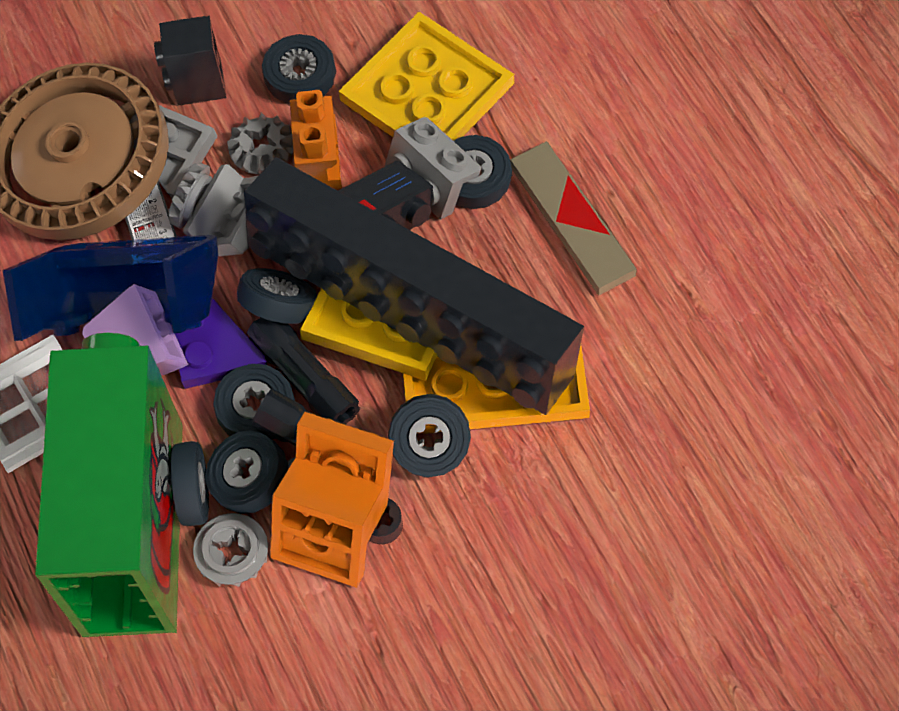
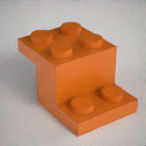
[270,412,394,588]

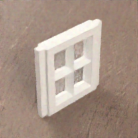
[0,335,63,473]

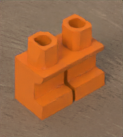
[290,90,342,190]

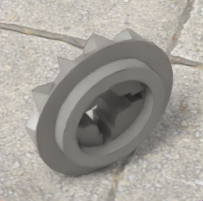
[227,112,293,174]
[168,162,212,228]
[193,513,269,587]

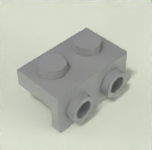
[384,117,481,220]
[184,164,258,257]

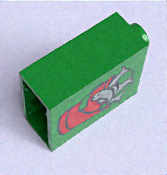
[35,333,183,637]

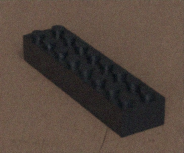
[244,157,584,415]

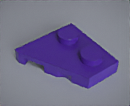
[167,295,267,389]

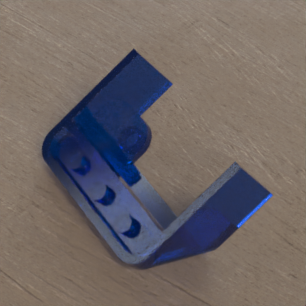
[3,235,219,341]

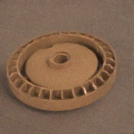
[0,63,169,240]

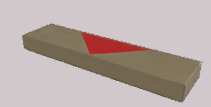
[510,141,637,295]

